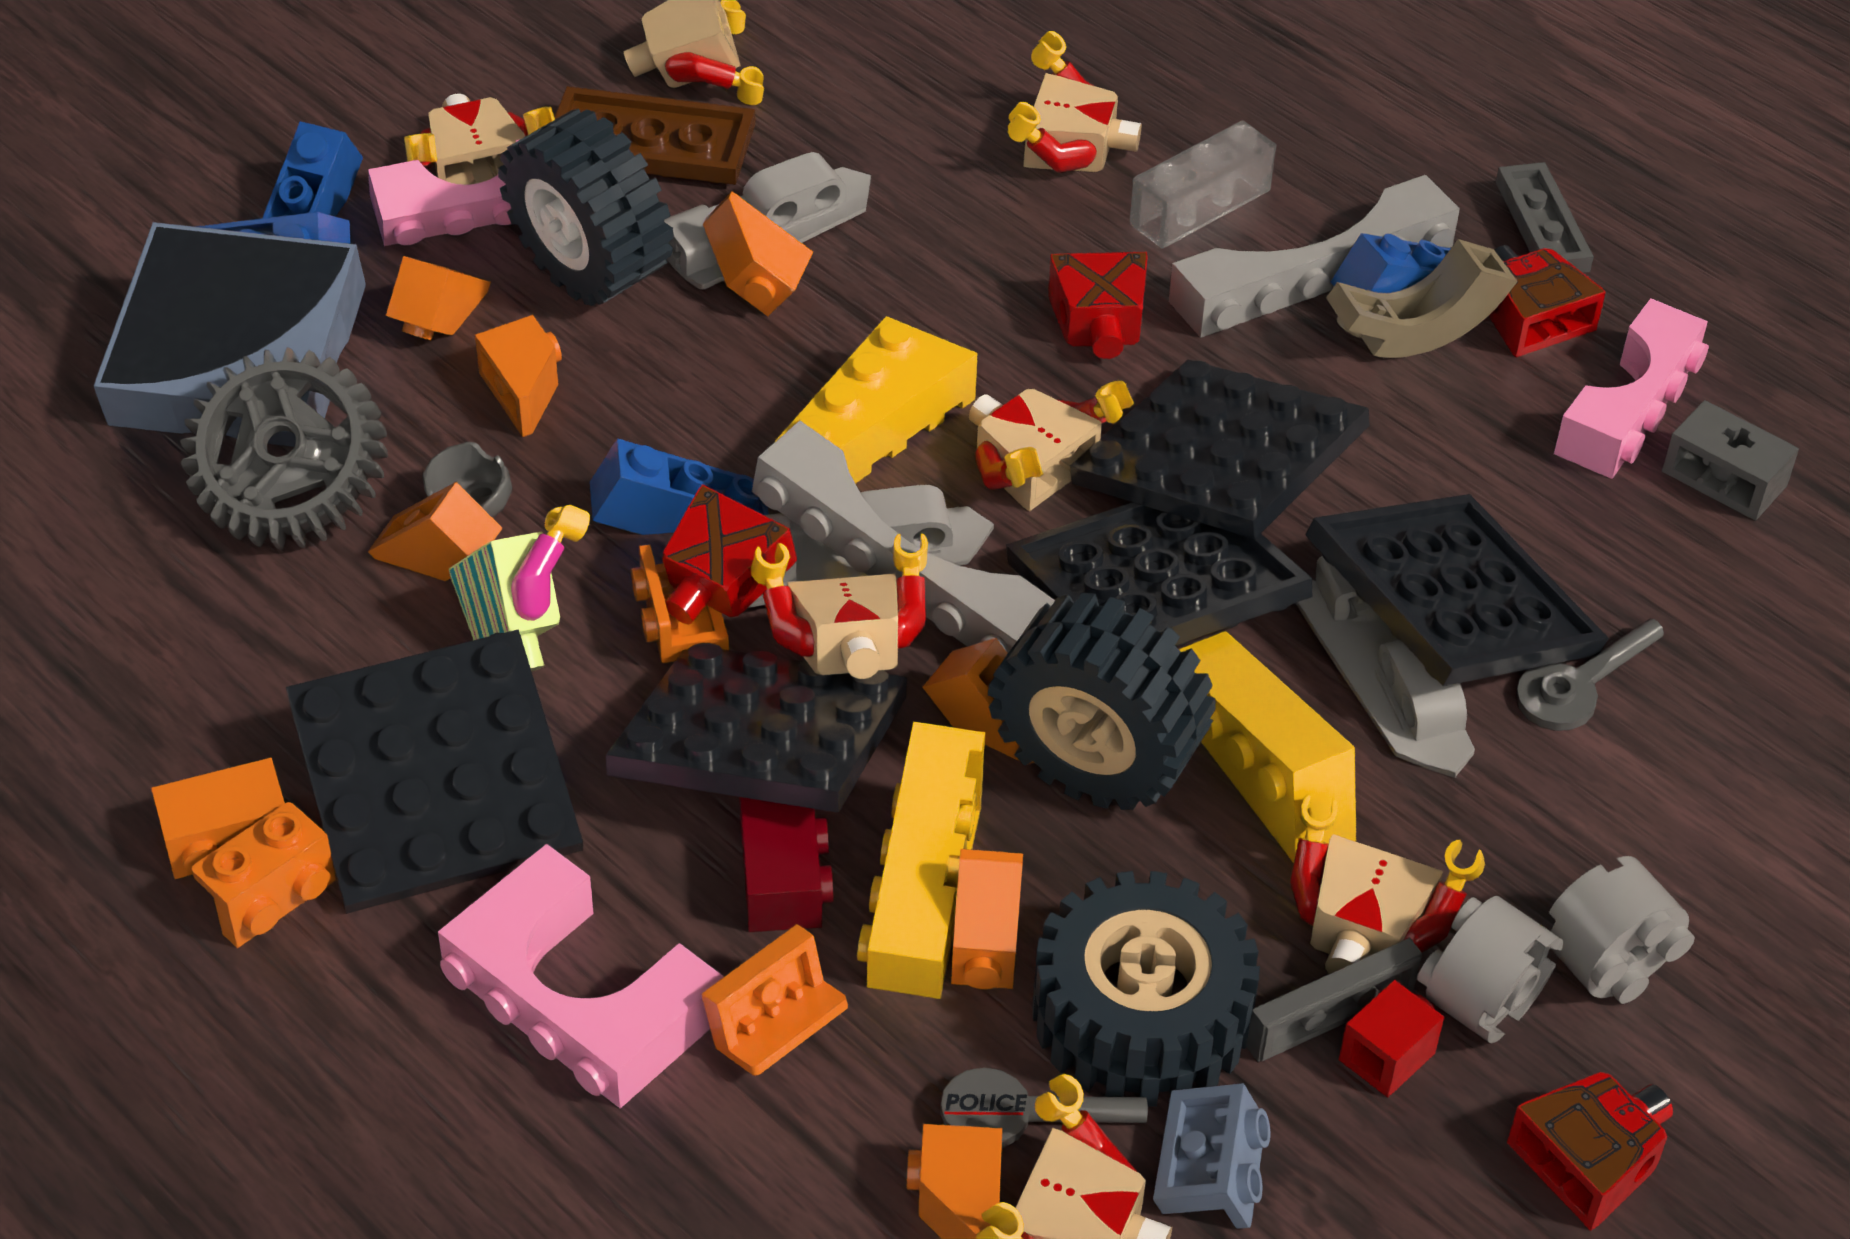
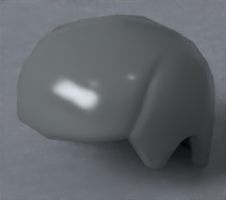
[422,442,512,518]

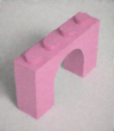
[438,844,724,1109]

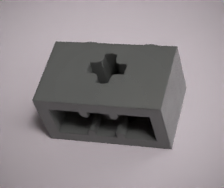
[1662,400,1799,521]

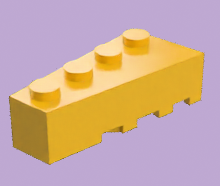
[775,316,978,484]
[1179,631,1356,863]
[857,722,985,999]

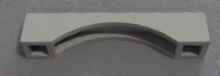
[1168,175,1460,338]
[752,421,1055,653]

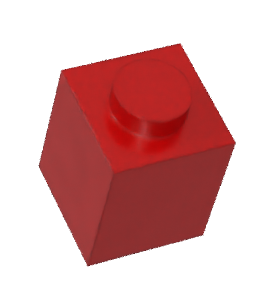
[1339,980,1444,1098]

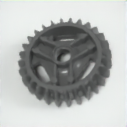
[180,347,388,550]

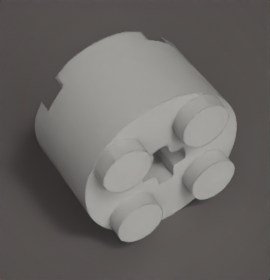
[1543,856,1695,1004]
[1417,896,1563,1043]

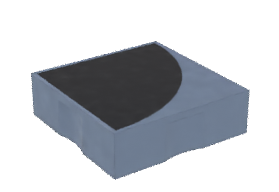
[94,222,366,447]

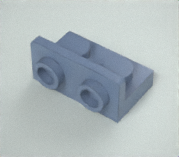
[1153,1083,1271,1229]

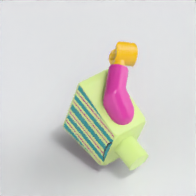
[449,505,590,672]

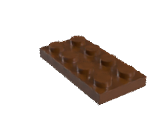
[554,86,755,185]

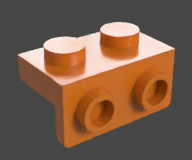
[631,544,729,663]
[192,802,336,948]
[701,924,848,1076]

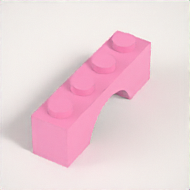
[368,140,519,246]
[1554,298,1709,479]

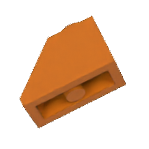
[703,191,813,316]
[386,256,491,340]
[475,315,562,437]
[368,482,502,581]
[922,638,1034,764]
[951,849,1023,990]
[907,1124,1002,1239]

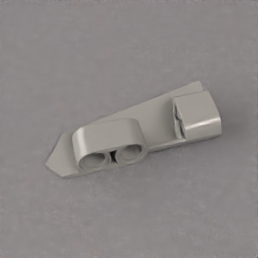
[664,152,871,289]
[749,485,994,607]
[1295,556,1475,778]

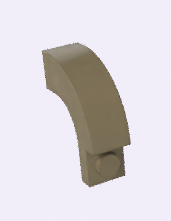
[1326,239,1518,358]

